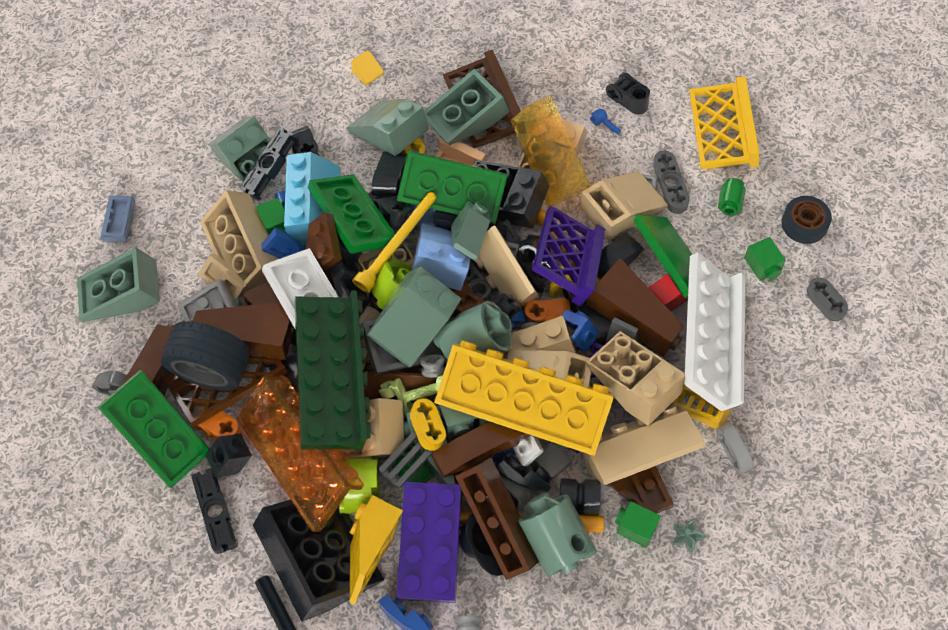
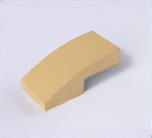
[198,253,246,299]

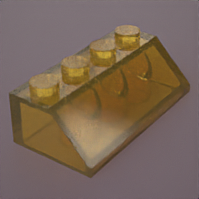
[511,95,592,208]

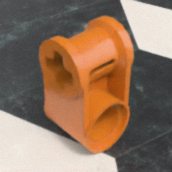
[523,298,571,324]
[194,406,243,441]

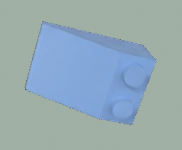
[412,223,470,291]

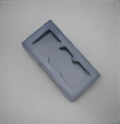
[101,195,135,242]

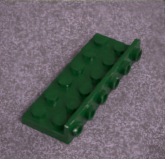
[294,290,371,450]

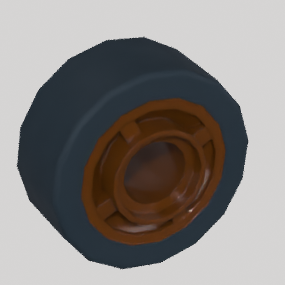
[781,196,832,244]

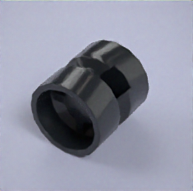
[560,478,601,516]

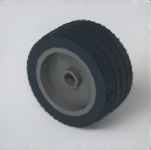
[161,321,250,391]

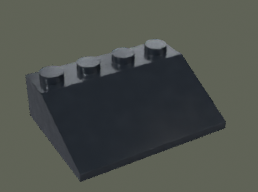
[253,487,384,622]

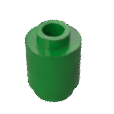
[718,178,746,216]

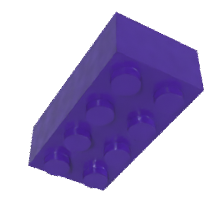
[396,482,462,603]

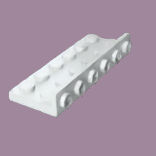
[684,252,745,411]

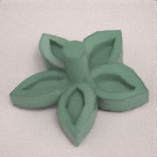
[673,519,706,553]

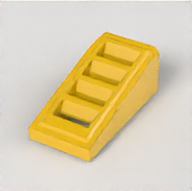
[670,384,731,430]

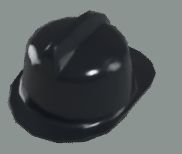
[459,513,503,576]

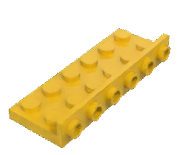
[434,340,614,456]

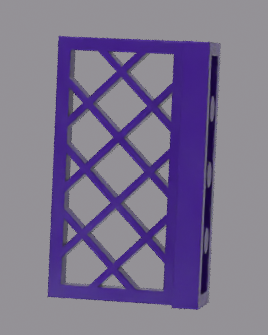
[532,205,606,306]

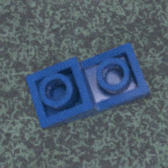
[378,594,433,630]

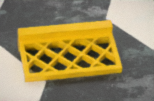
[689,76,759,169]

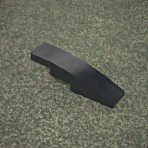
[329,234,370,309]

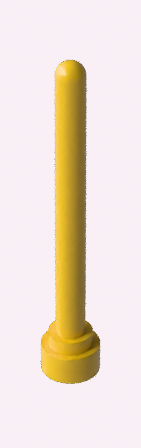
[352,192,436,293]

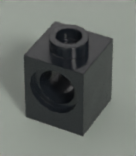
[205,433,252,478]

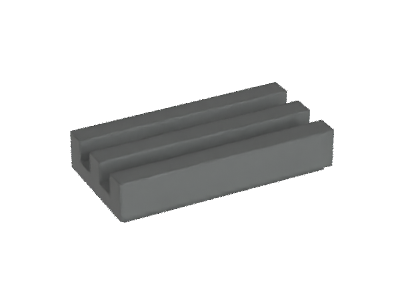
[378,430,434,490]

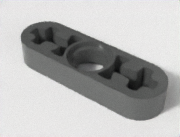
[653,150,690,214]

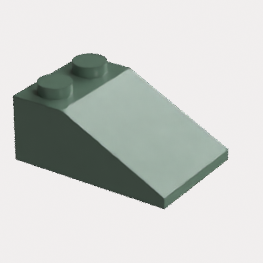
[424,69,510,146]
[347,99,429,156]
[77,247,160,322]
[367,266,461,368]

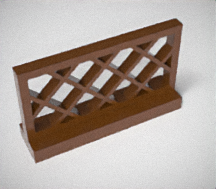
[443,49,528,148]
[163,355,287,428]

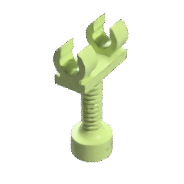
[378,375,443,419]

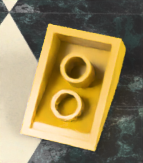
[350,495,403,605]

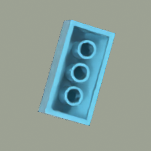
[284,152,341,245]

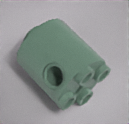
[433,301,512,362]
[518,492,598,577]

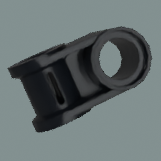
[605,72,650,115]
[292,126,319,156]
[373,195,410,234]
[516,238,559,289]

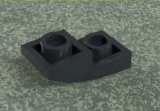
[598,233,645,278]
[495,452,552,492]

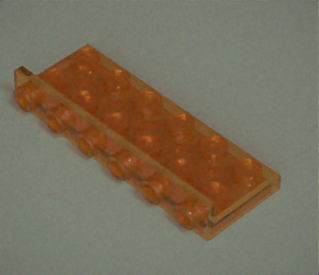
[236,374,364,532]

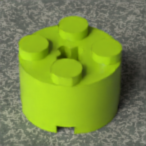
[371,259,413,310]
[337,457,380,514]

